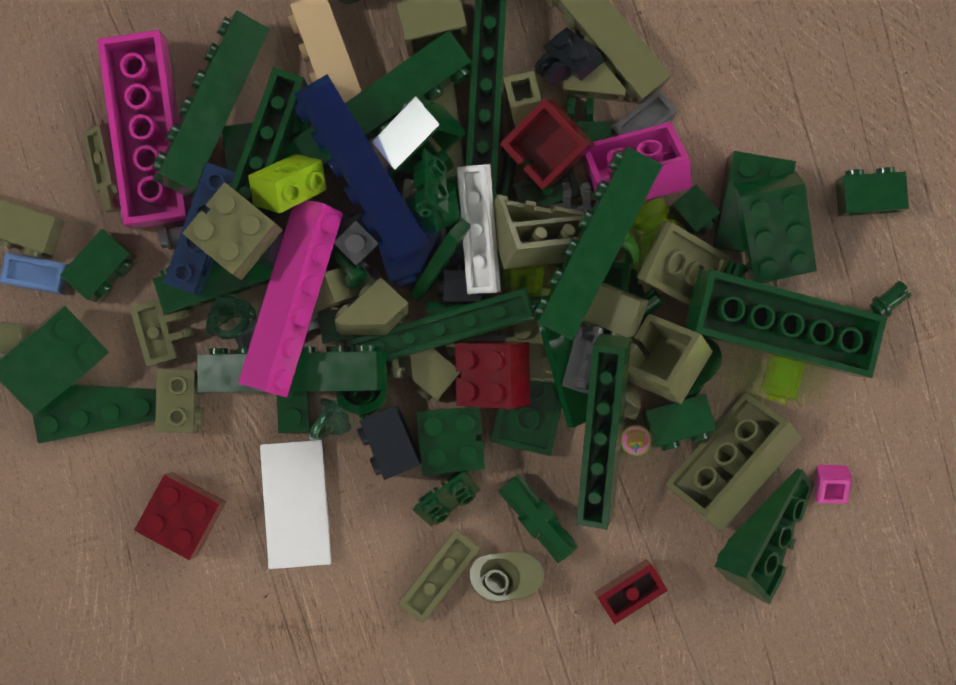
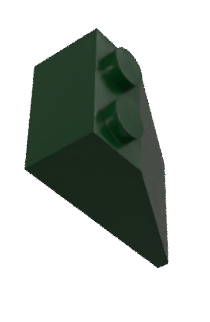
[713,151,796,252]
[0,306,109,416]

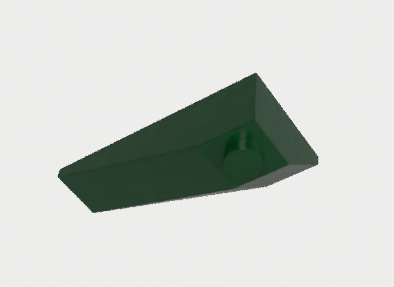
[714,468,814,605]

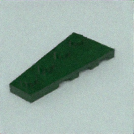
[33,385,156,443]

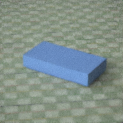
[0,252,68,295]

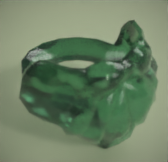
[206,296,256,340]
[309,398,352,441]

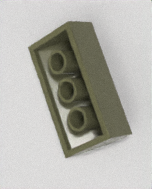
[665,392,802,533]

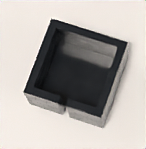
[357,405,421,480]

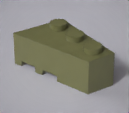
[493,195,584,269]

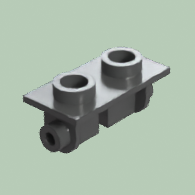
[562,326,607,394]

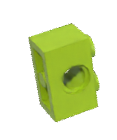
[248,154,327,213]

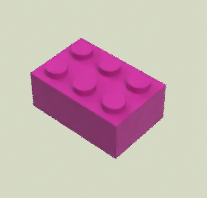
[583,122,692,201]

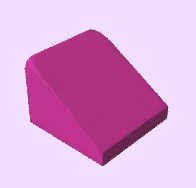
[816,465,852,504]

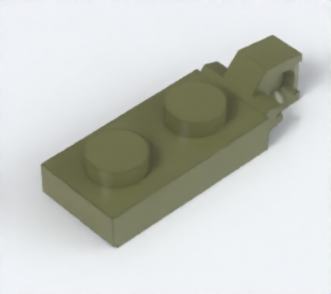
[83,123,121,212]

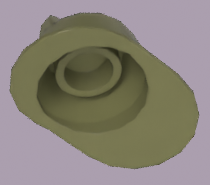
[469,551,544,604]

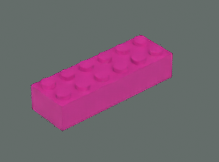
[97,30,191,229]

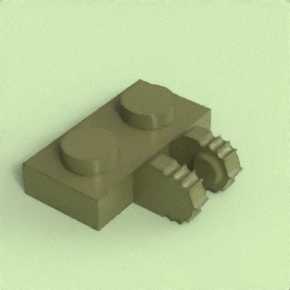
[129,299,197,367]

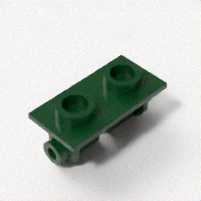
[413,148,449,217]

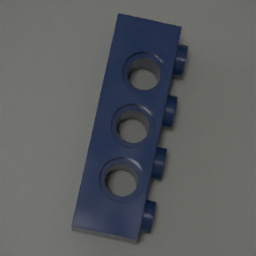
[163,162,235,296]

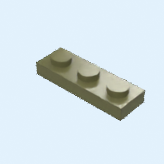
[398,529,480,623]

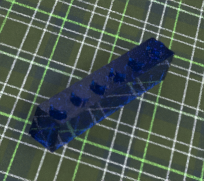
[294,74,430,264]

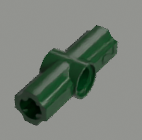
[498,474,578,563]

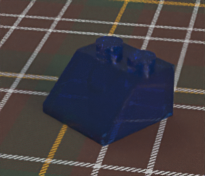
[378,230,443,289]

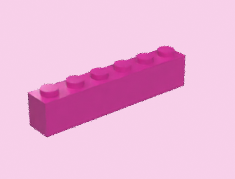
[238,200,343,398]

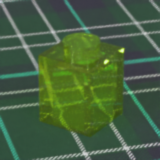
[760,355,805,404]

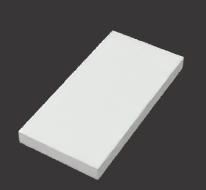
[260,440,332,569]

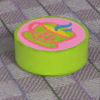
[621,425,652,456]

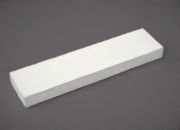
[457,164,501,294]

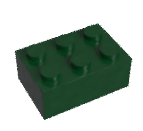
[734,171,817,283]

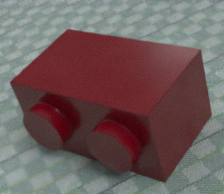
[594,559,668,625]

